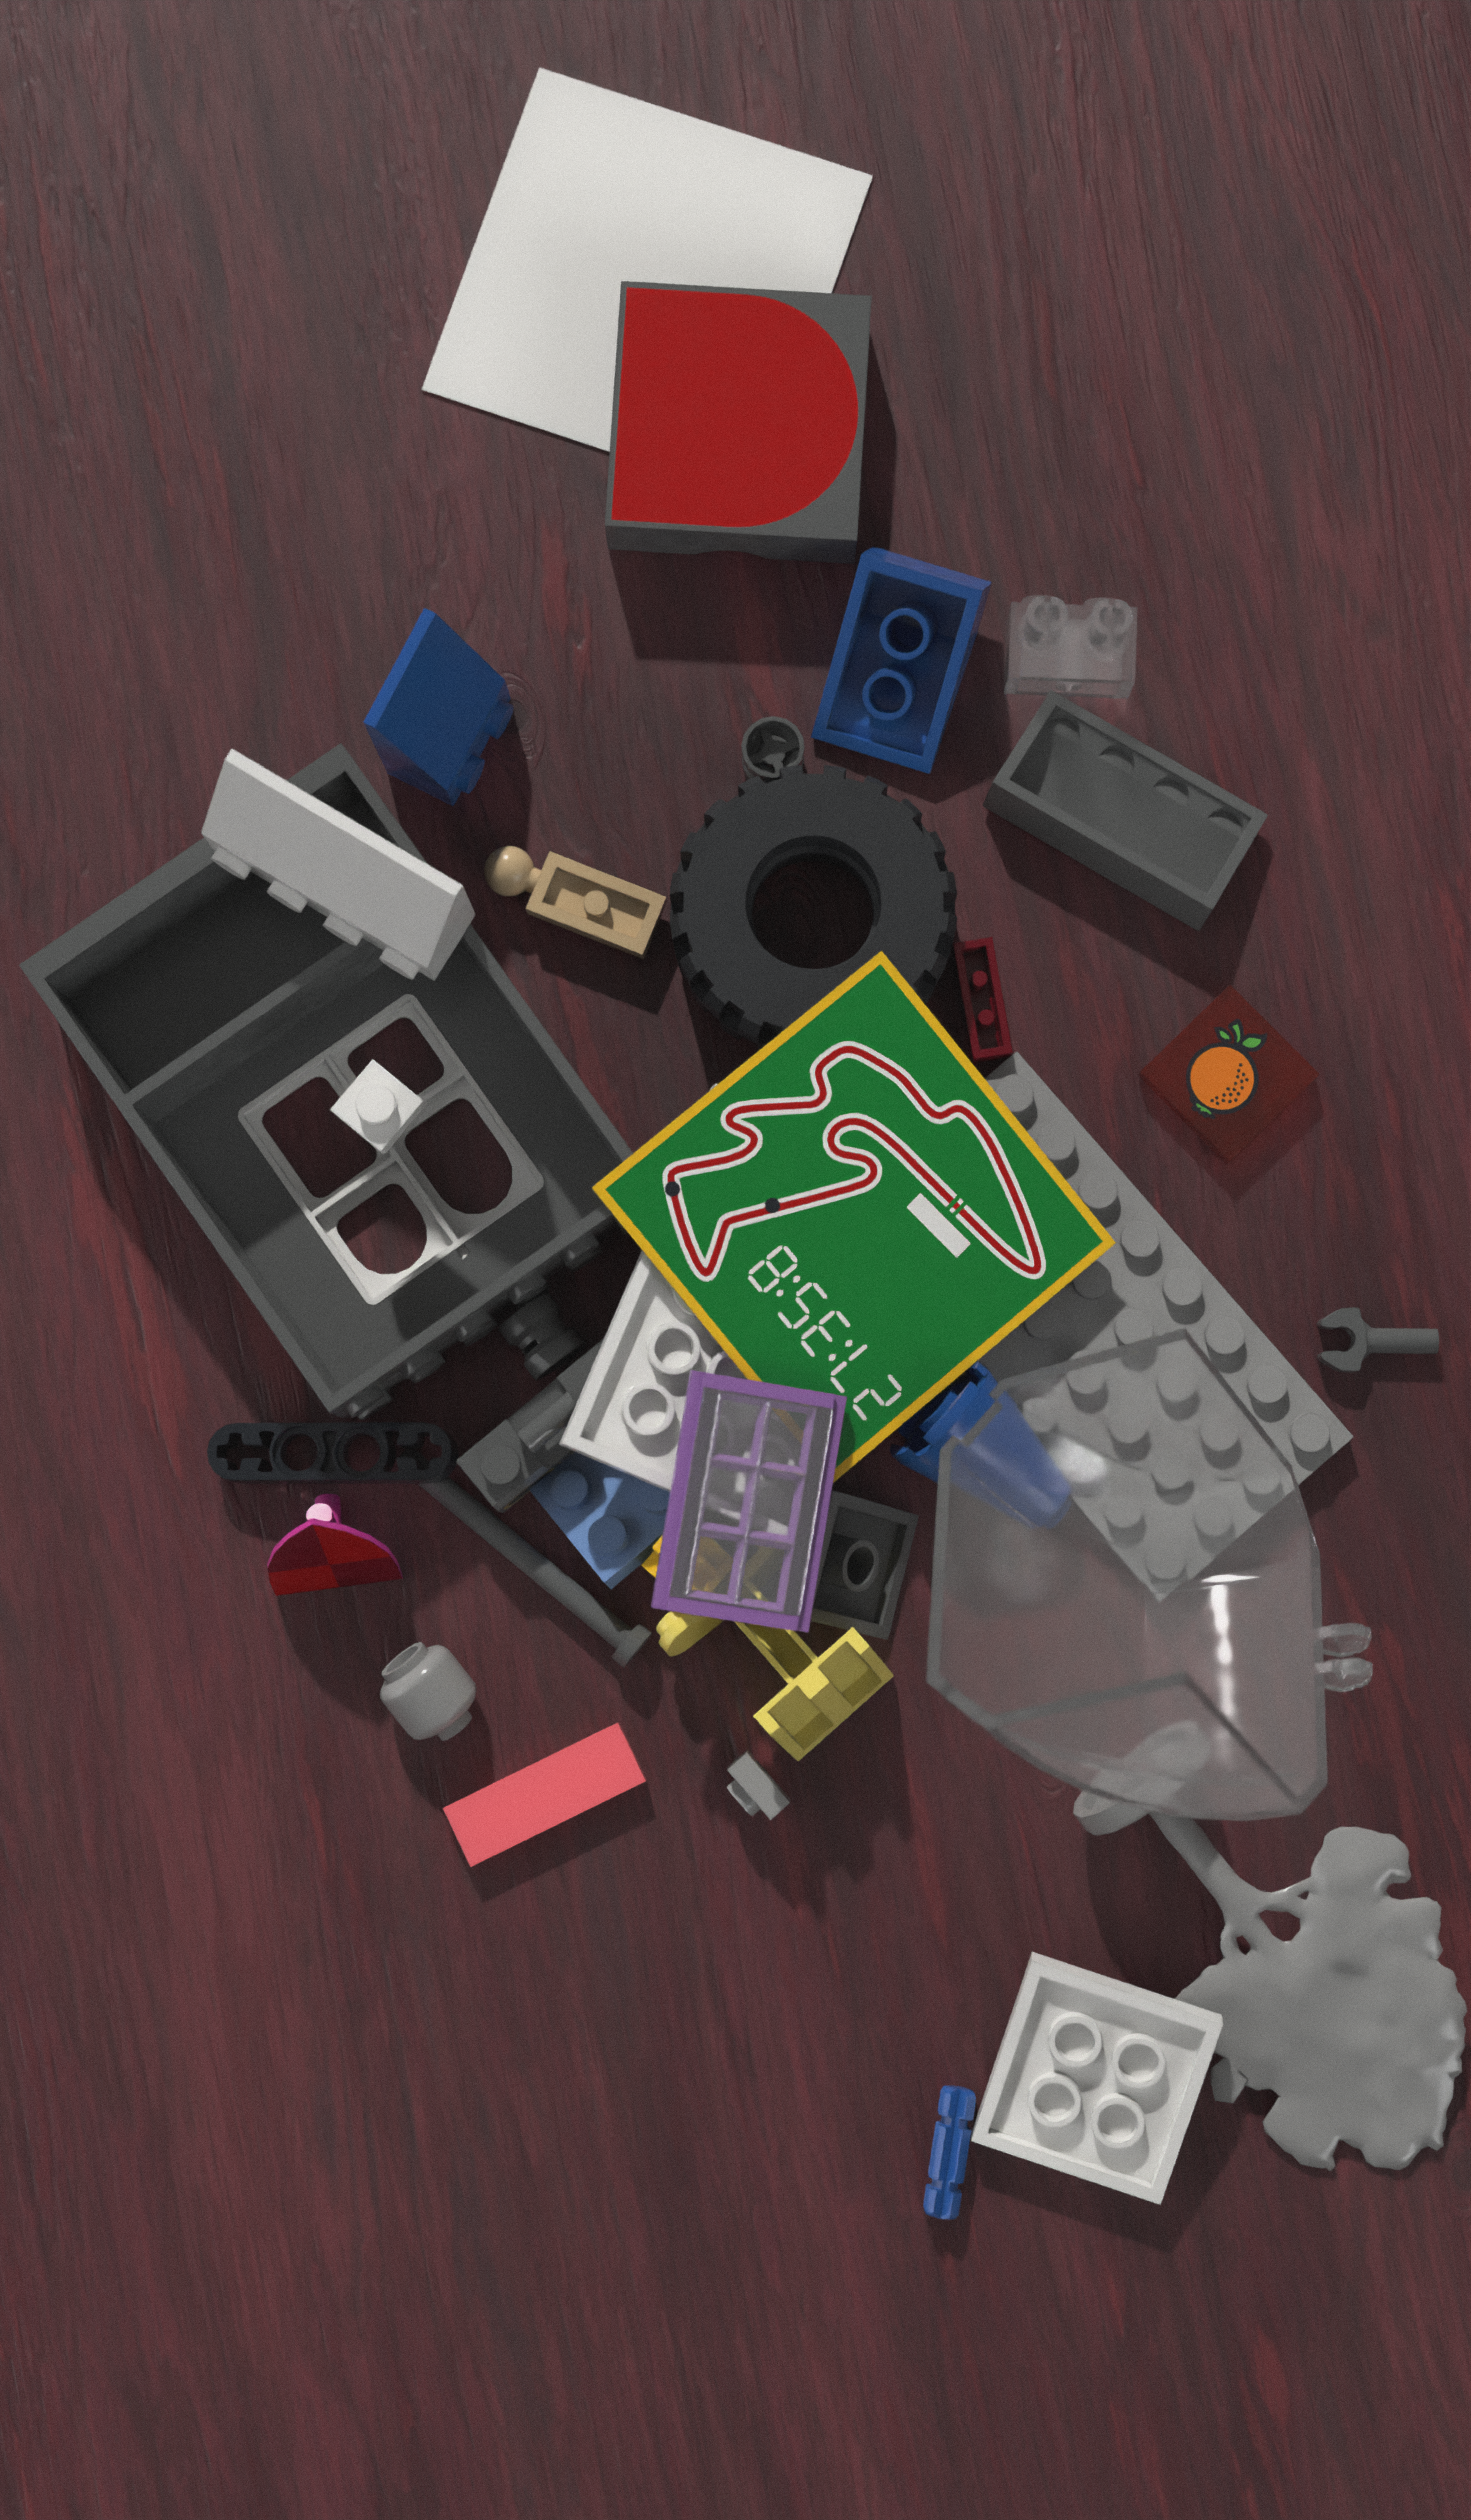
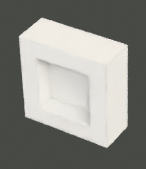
[330,1059,426,1155]

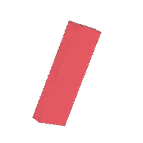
[443,1722,647,1867]

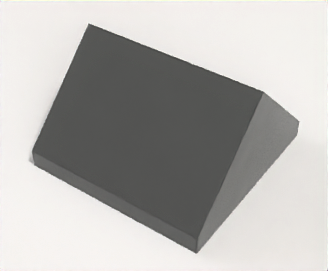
[810,1490,919,1640]

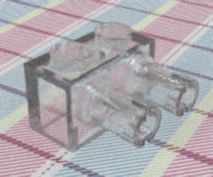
[1004,595,1138,699]

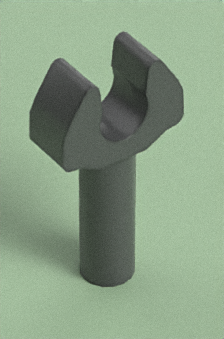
[1316,1307,1439,1373]

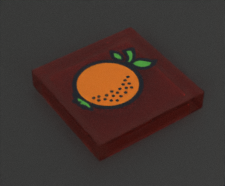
[1138,985,1320,1165]

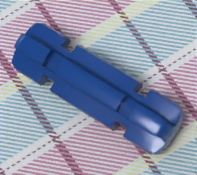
[923,2085,976,2220]

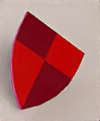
[267,1494,402,1596]

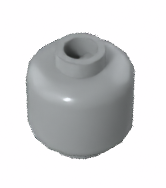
[380,1642,477,1741]

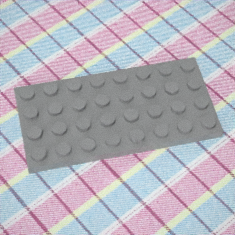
[960,1052,1353,1604]

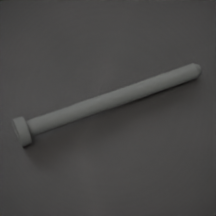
[399,1449,652,1668]

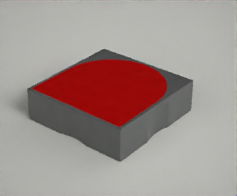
[605,281,872,564]

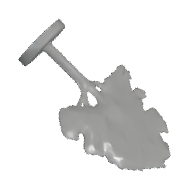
[1073,1715,1467,2171]

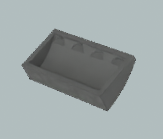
[982,690,1268,931]

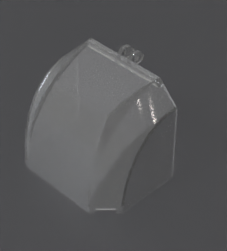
[926,1328,1373,1821]

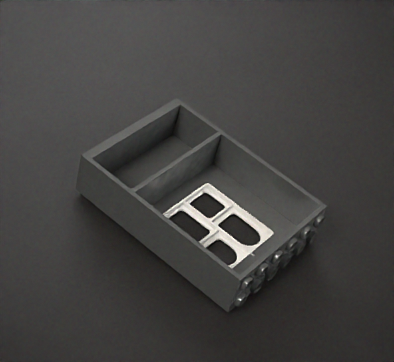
[19,743,633,1421]

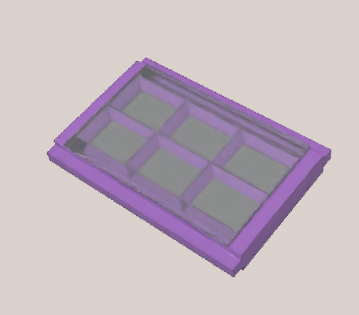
[651,1370,847,1632]

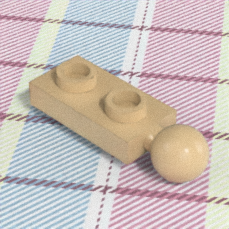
[484,846,667,960]

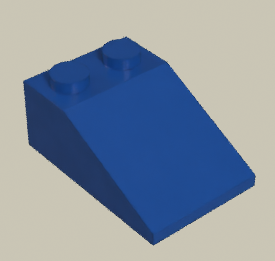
[811,546,992,774]
[363,608,514,806]

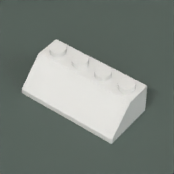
[201,749,476,981]

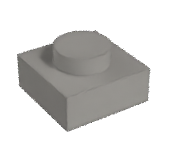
[727,1749,790,1820]

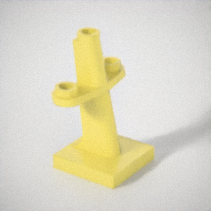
[656,1538,894,1761]

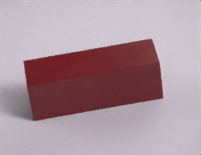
[951,937,1013,1065]

